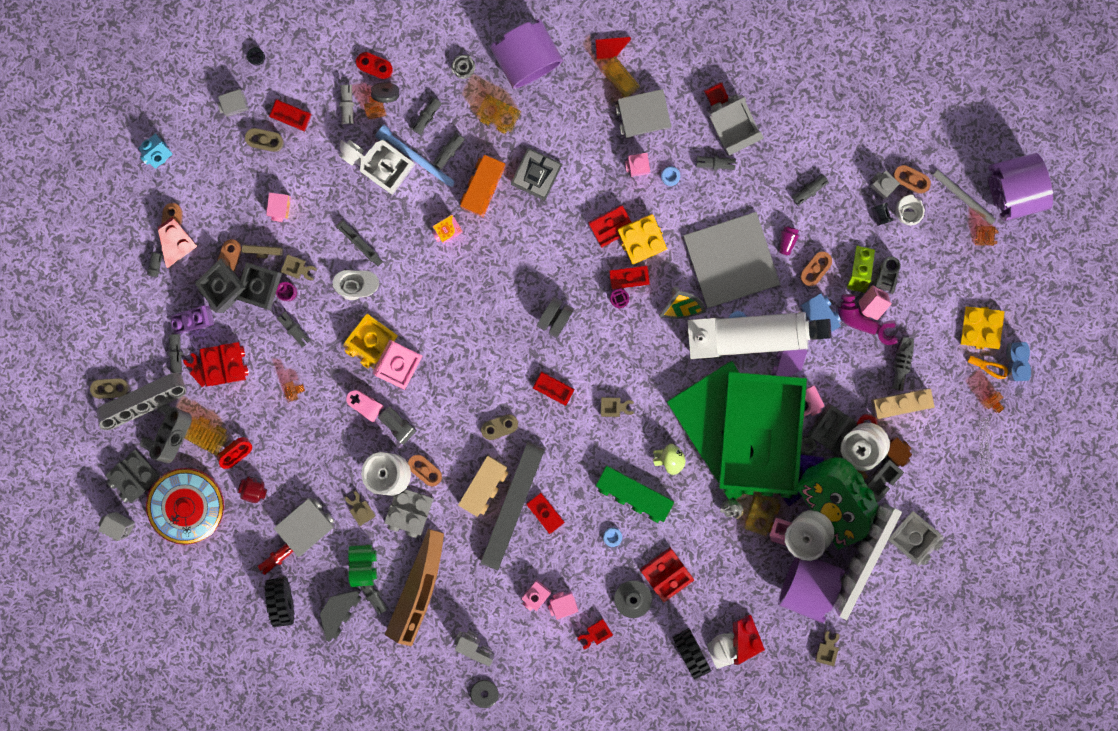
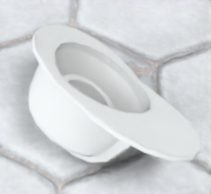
[333,270,379,300]
[708,632,736,669]

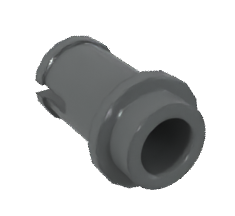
[146,252,163,277]

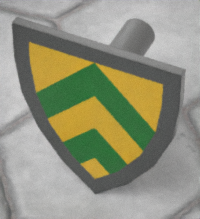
[659,287,706,319]

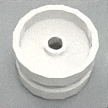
[841,422,890,471]
[361,452,411,496]
[785,510,834,561]

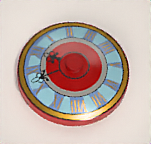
[146,468,224,545]

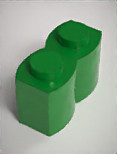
[348,545,378,587]

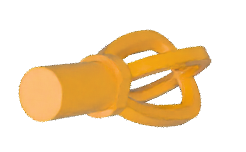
[968,355,1008,379]

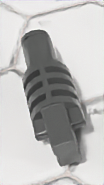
[891,337,914,391]

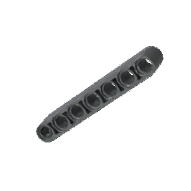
[480,441,545,571]

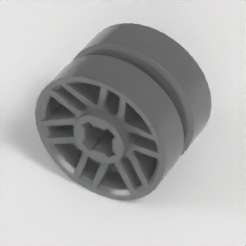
[536,296,575,339]

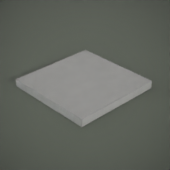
[683,212,780,309]

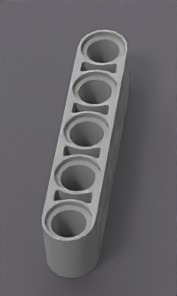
[96,373,186,430]

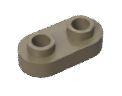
[245,128,284,152]
[90,378,130,399]
[481,414,518,440]

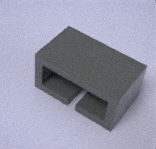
[865,459,904,502]

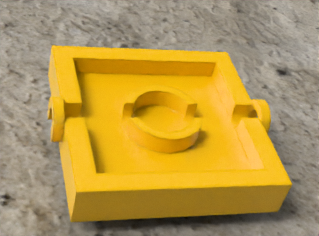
[617,214,667,265]
[960,306,1005,349]

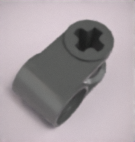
[874,257,901,295]

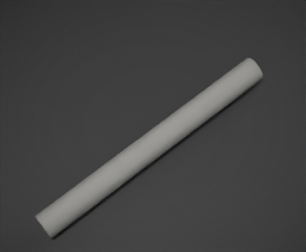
[933,169,996,225]

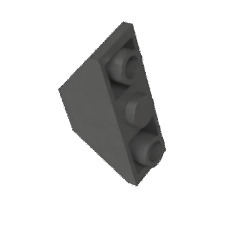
[320,589,362,642]

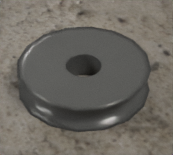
[371,82,400,103]
[470,680,499,708]

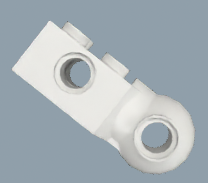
[338,140,415,195]

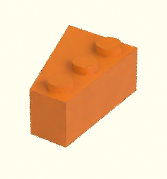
[460,155,506,218]

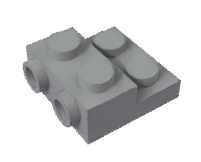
[384,489,434,538]
[888,511,944,567]
[454,630,495,667]

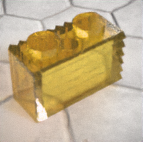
[602,56,640,98]
[184,416,230,456]

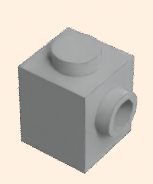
[217,89,249,117]
[870,171,900,199]

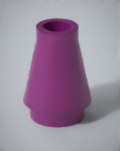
[779,226,800,256]

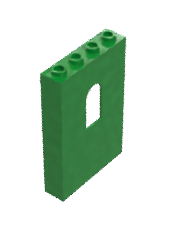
[666,361,771,500]
[718,372,807,498]

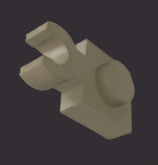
[281,254,318,281]
[601,397,634,417]
[345,491,376,526]
[815,630,839,666]

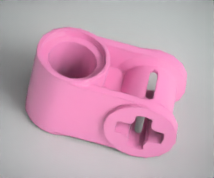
[346,390,384,422]

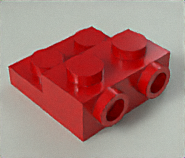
[199,342,248,387]

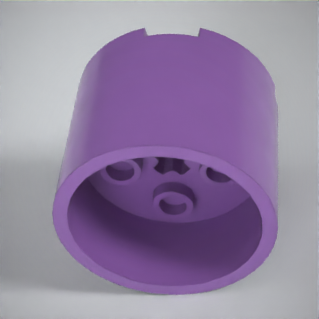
[490,19,563,89]
[988,153,1053,221]
[778,557,844,623]

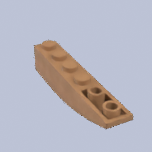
[385,528,444,646]

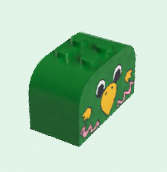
[796,457,878,550]

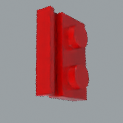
[588,204,631,248]

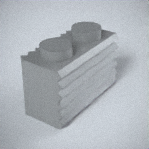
[98,512,135,542]

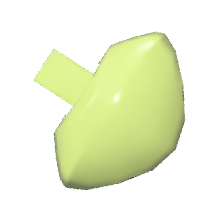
[653,443,686,475]

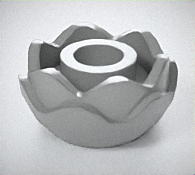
[451,55,475,79]
[720,499,744,519]

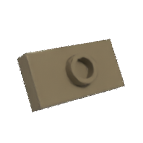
[242,245,283,259]

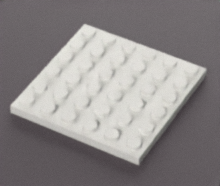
[833,504,902,620]

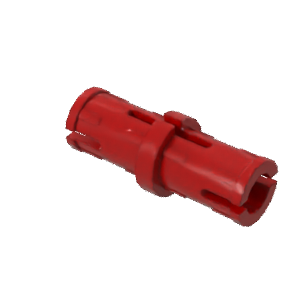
[258,543,293,575]

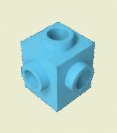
[138,133,172,168]

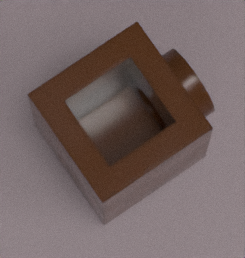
[886,437,912,467]

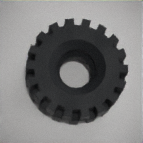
[265,577,295,628]
[672,628,711,680]

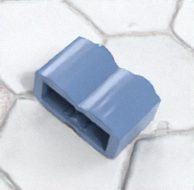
[1006,342,1031,381]

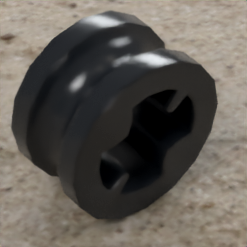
[247,47,265,66]

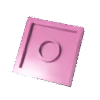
[372,340,422,390]

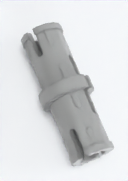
[339,85,354,124]

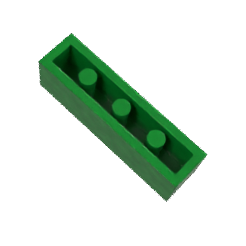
[596,465,674,523]

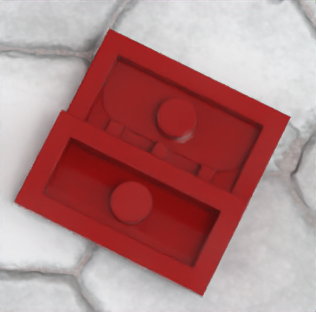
[639,547,694,602]

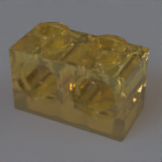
[476,94,522,135]
[743,492,781,536]

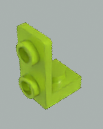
[847,246,875,293]

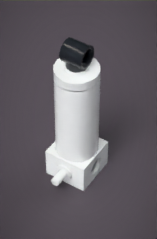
[688,312,832,359]

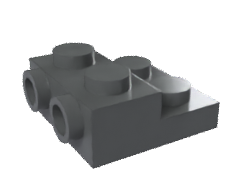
[195,258,245,313]
[235,262,282,310]
[105,449,161,504]

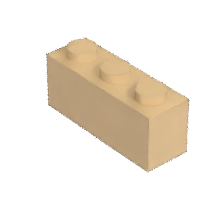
[871,388,935,419]
[458,455,509,517]

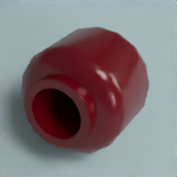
[237,476,267,504]

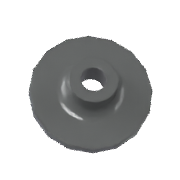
[614,580,652,618]

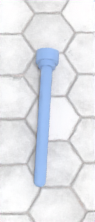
[375,125,455,187]

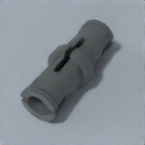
[411,97,442,135]
[432,132,465,170]
[696,155,736,170]
[791,174,829,207]
[277,311,311,348]
[167,334,183,373]
[360,585,388,615]

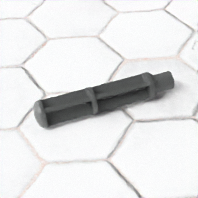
[336,220,383,267]

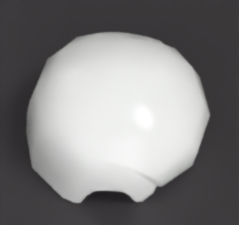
[895,195,925,226]

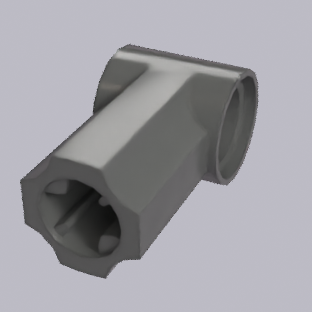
[378,406,417,445]

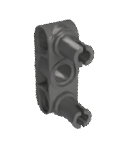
[140,404,192,464]

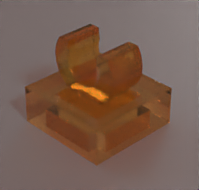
[364,96,387,120]
[975,226,999,246]
[282,381,305,403]
[981,391,1004,413]

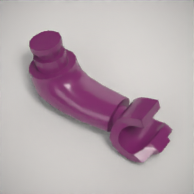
[838,294,899,345]

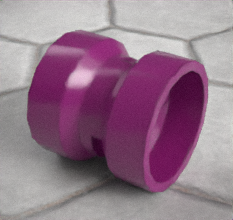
[276,282,297,301]
[610,289,629,309]

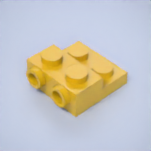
[343,314,398,369]

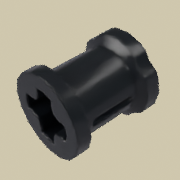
[872,203,894,226]

